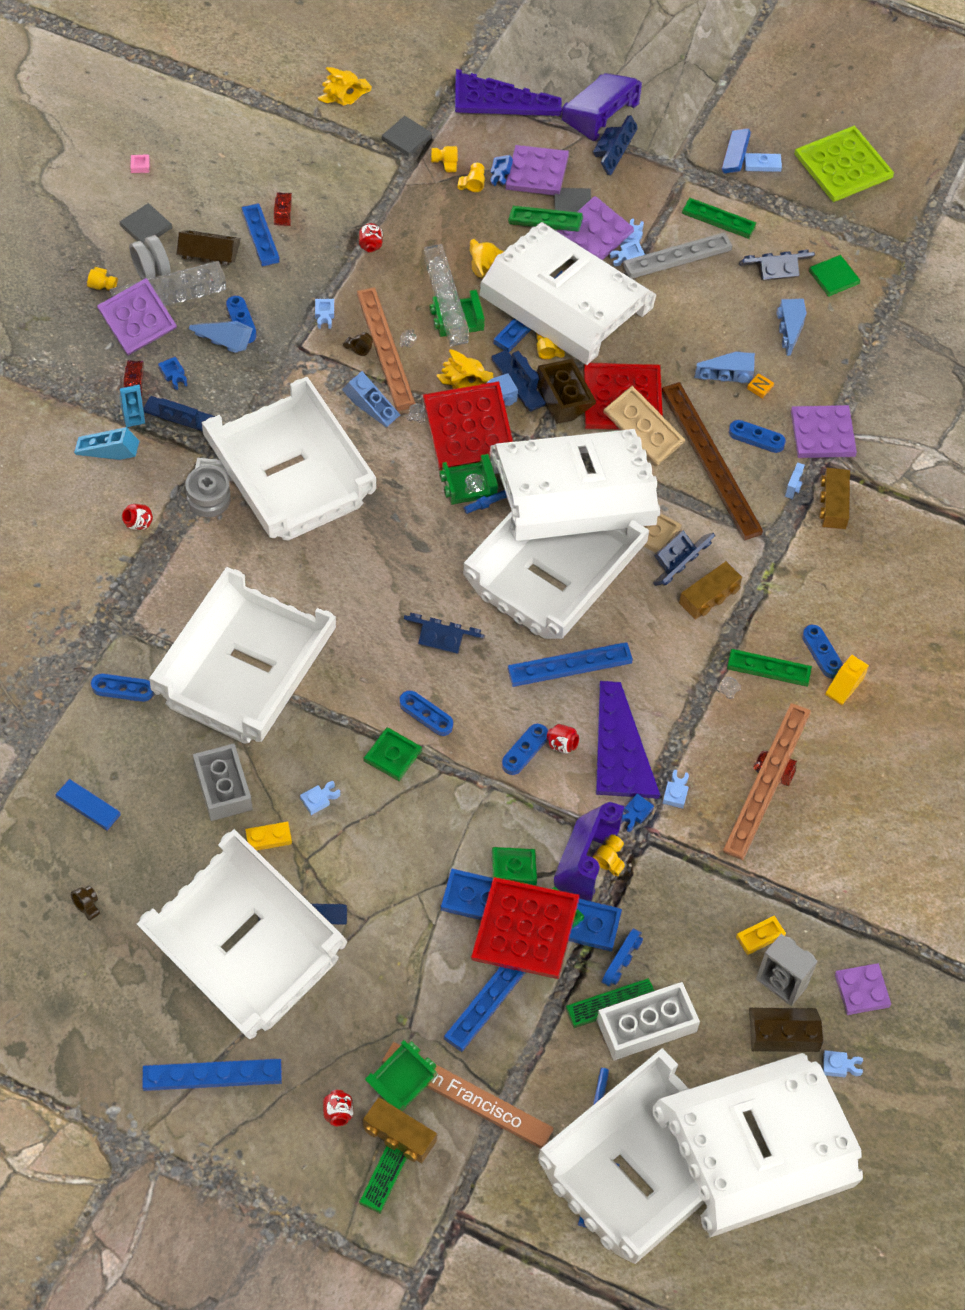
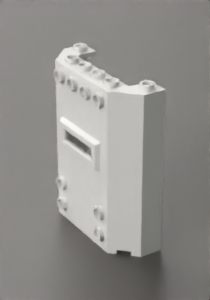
[480,222,657,365]
[202,377,376,541]
[490,429,660,541]
[463,511,649,639]
[149,567,336,743]
[137,829,347,1039]
[538,1048,705,1264]
[652,1053,863,1238]

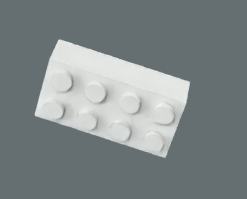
[597,982,700,1061]

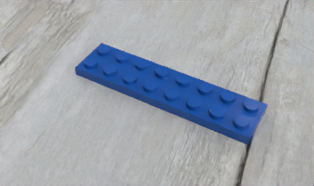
[441,868,622,952]

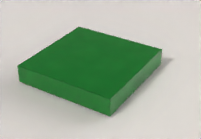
[809,254,860,297]
[364,727,422,781]
[491,847,537,886]

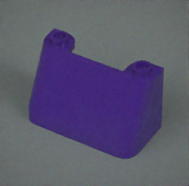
[562,73,642,142]
[553,802,625,902]

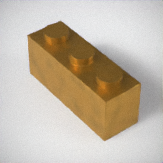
[819,468,850,529]
[679,561,742,620]
[363,1097,437,1164]

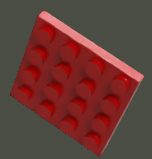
[584,363,663,430]
[423,381,513,470]
[471,877,580,979]

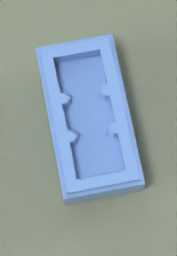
[744,153,782,172]

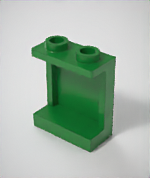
[429,290,485,337]
[439,454,498,505]
[365,1040,438,1112]

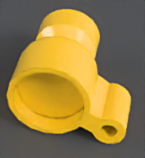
[431,146,458,172]
[457,163,485,192]
[87,267,118,292]
[536,332,565,359]
[592,835,625,877]

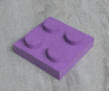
[835,963,891,1015]

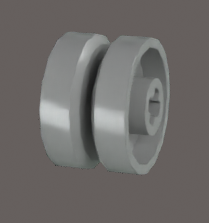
[129,235,171,281]
[185,465,231,517]

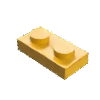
[245,822,292,851]
[736,915,786,955]

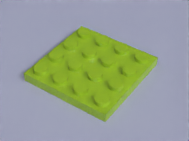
[794,125,894,202]

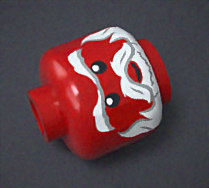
[359,223,383,252]
[122,503,153,530]
[547,724,580,754]
[323,1090,354,1126]

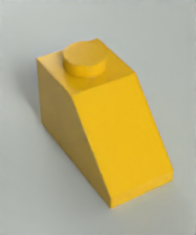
[825,654,869,706]

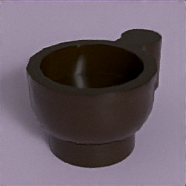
[343,332,373,356]
[71,886,100,921]

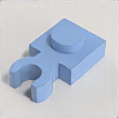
[620,219,644,245]
[610,239,645,266]
[315,299,334,329]
[785,462,805,499]
[663,770,689,809]
[300,781,340,815]
[823,1050,863,1077]

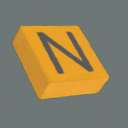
[747,373,774,399]

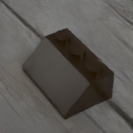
[176,230,241,265]
[537,358,596,424]
[749,1007,823,1052]

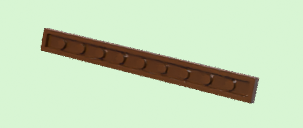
[662,382,763,541]

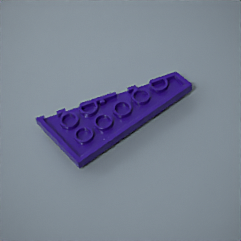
[455,69,562,116]
[596,681,660,799]

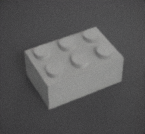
[193,744,252,821]
[756,934,818,1007]

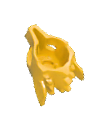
[318,67,372,106]
[469,239,504,279]
[437,349,493,389]

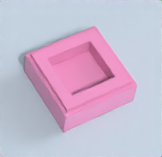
[131,155,150,173]

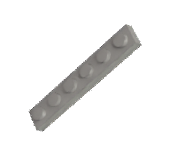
[623,232,732,279]

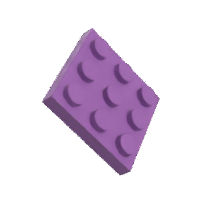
[506,145,569,195]
[557,196,634,260]
[97,278,177,356]
[791,405,857,458]

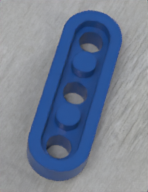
[226,296,257,343]
[729,420,786,453]
[802,625,843,679]
[91,674,154,702]
[400,691,453,736]
[502,724,548,775]
[602,928,643,987]

